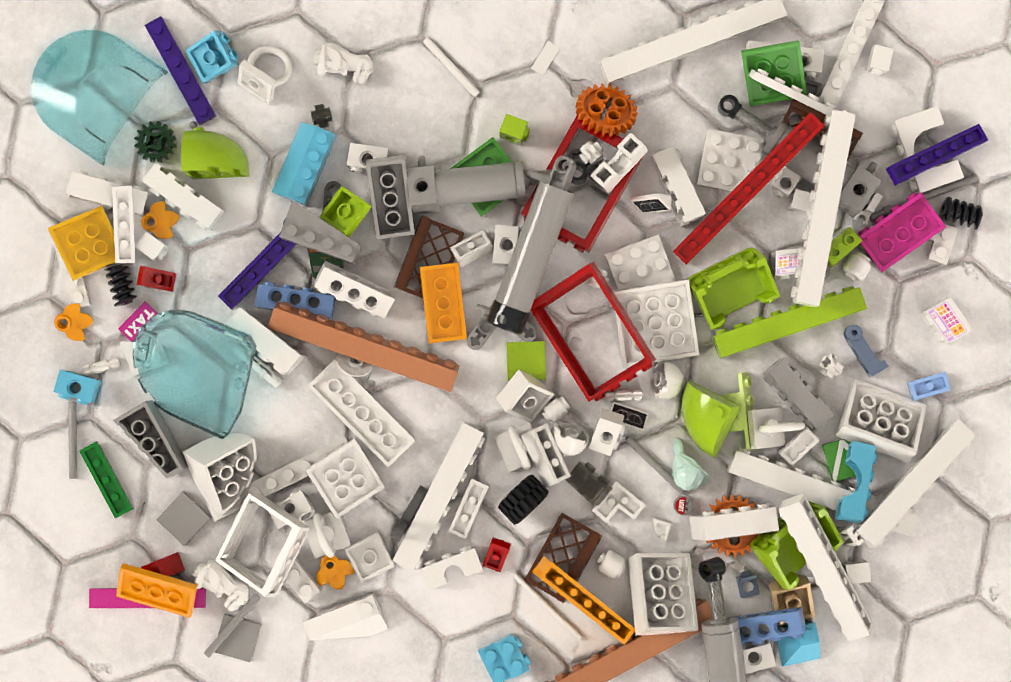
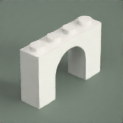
[890,106,964,194]

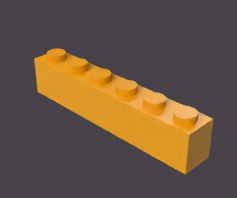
[532,557,635,645]

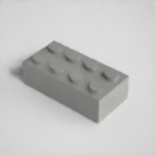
[366,155,415,240]

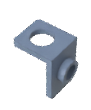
[736,570,760,598]

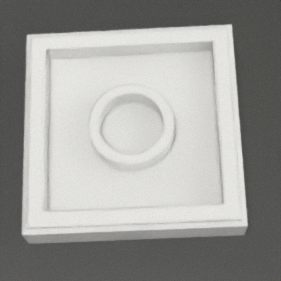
[344,531,396,583]

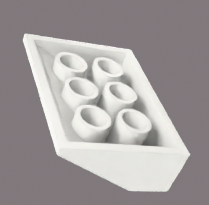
[836,379,927,463]
[628,553,699,635]

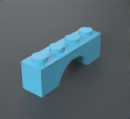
[835,441,877,524]

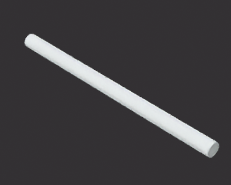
[513,572,583,640]

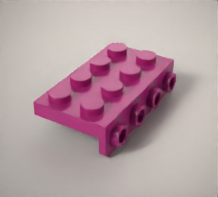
[858,192,946,272]

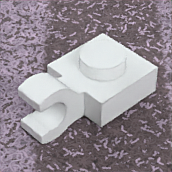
[853,192,883,226]

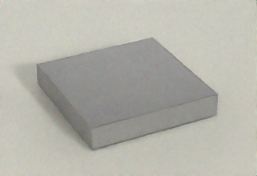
[157,491,212,546]
[215,614,262,662]

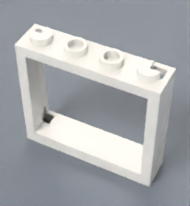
[215,493,311,597]

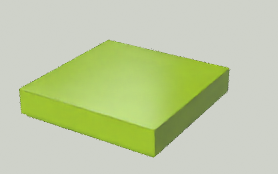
[507,341,546,381]

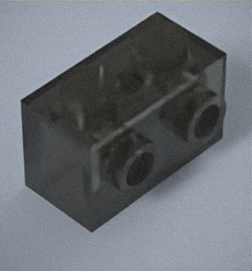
[565,462,613,506]

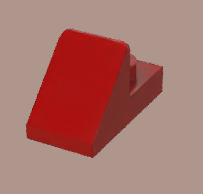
[136,266,176,292]
[482,537,511,572]
[141,552,185,576]

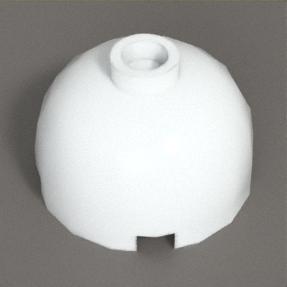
[650,360,685,399]
[551,421,590,457]

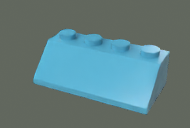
[272,122,337,207]

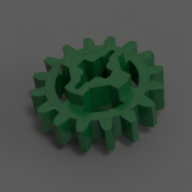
[134,121,177,163]

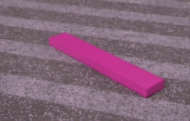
[89,588,206,608]

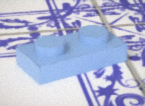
[907,372,951,401]

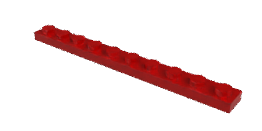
[673,112,824,265]

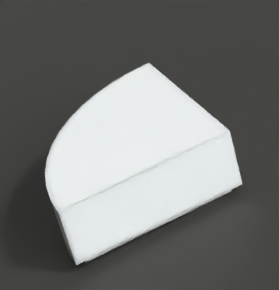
[652,517,672,542]

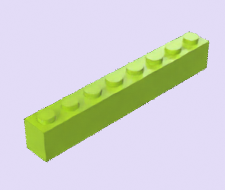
[712,285,867,358]

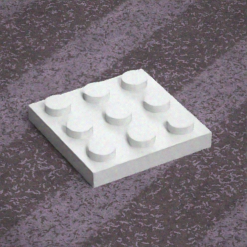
[696,129,764,192]
[605,234,676,290]
[305,438,385,519]

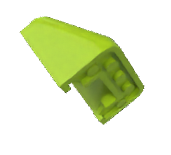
[688,248,780,330]
[750,501,844,591]

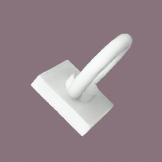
[238,46,293,104]
[747,407,805,449]
[494,422,533,472]
[303,512,352,559]

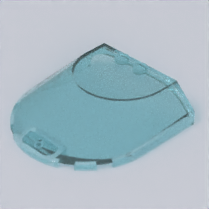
[31,30,168,165]
[133,310,257,439]

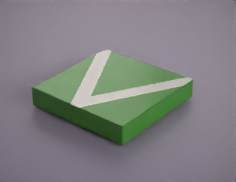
[822,439,856,482]

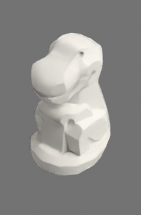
[313,42,374,85]
[192,559,249,611]

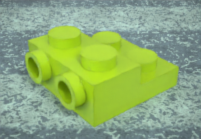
[320,186,372,238]

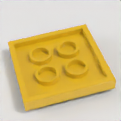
[48,206,115,281]

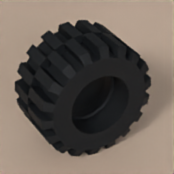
[498,474,549,525]

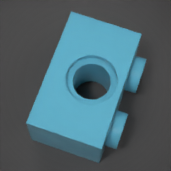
[53,370,102,405]

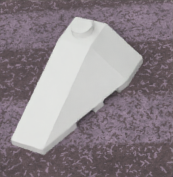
[302,593,388,640]

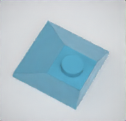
[777,620,820,667]

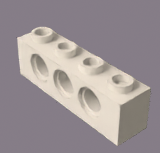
[743,40,824,78]
[315,261,395,319]

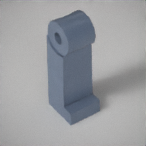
[844,325,889,377]

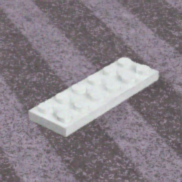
[308,359,416,468]

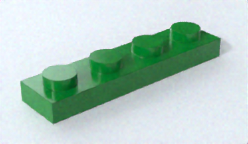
[79,441,134,519]

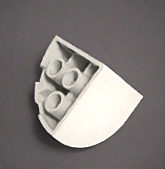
[183,433,256,514]

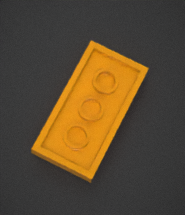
[419,263,467,343]
[116,563,198,618]

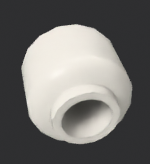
[843,252,872,282]
[596,550,626,579]

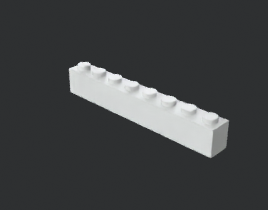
[853,419,976,548]
[392,423,486,571]
[779,493,873,641]

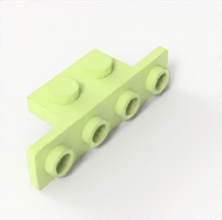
[722,372,754,450]

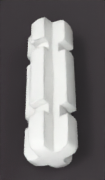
[82,357,121,376]
[605,390,642,401]

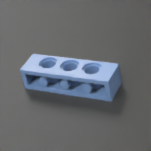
[255,281,336,319]
[734,607,807,645]

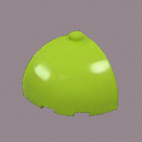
[181,127,250,179]
[682,380,741,458]

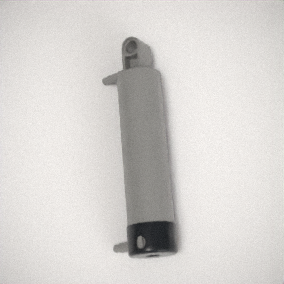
[476,156,576,334]

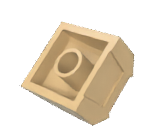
[769,574,815,626]

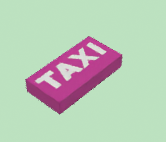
[118,302,159,342]

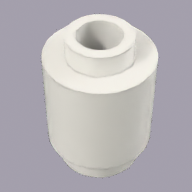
[542,396,571,423]

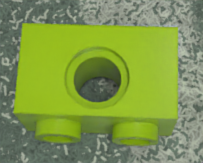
[499,114,530,146]
[827,227,862,268]

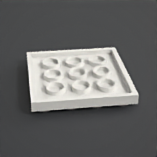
[613,279,699,367]

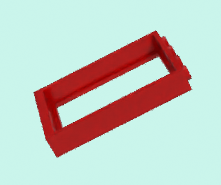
[521,114,644,253]
[531,262,656,402]

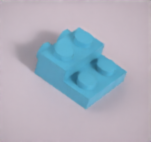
[185,30,239,84]
[478,633,531,682]

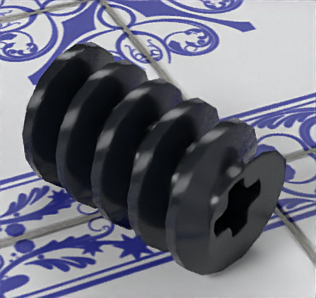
[939,197,983,230]
[104,265,137,307]

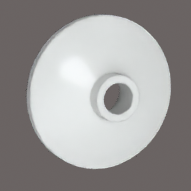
[336,353,374,377]

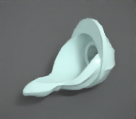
[672,438,709,491]

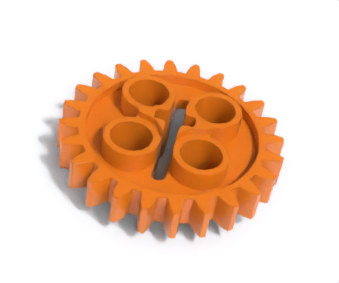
[575,83,638,137]
[704,494,761,557]

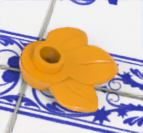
[141,201,179,239]
[54,303,93,341]
[316,555,355,590]

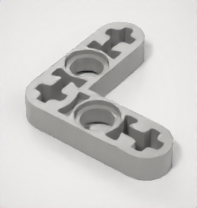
[467,305,537,350]

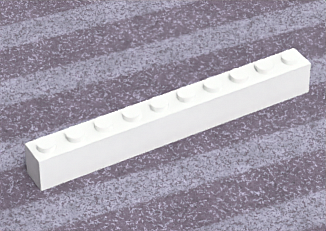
[600,0,787,86]
[791,110,856,307]
[726,448,919,538]

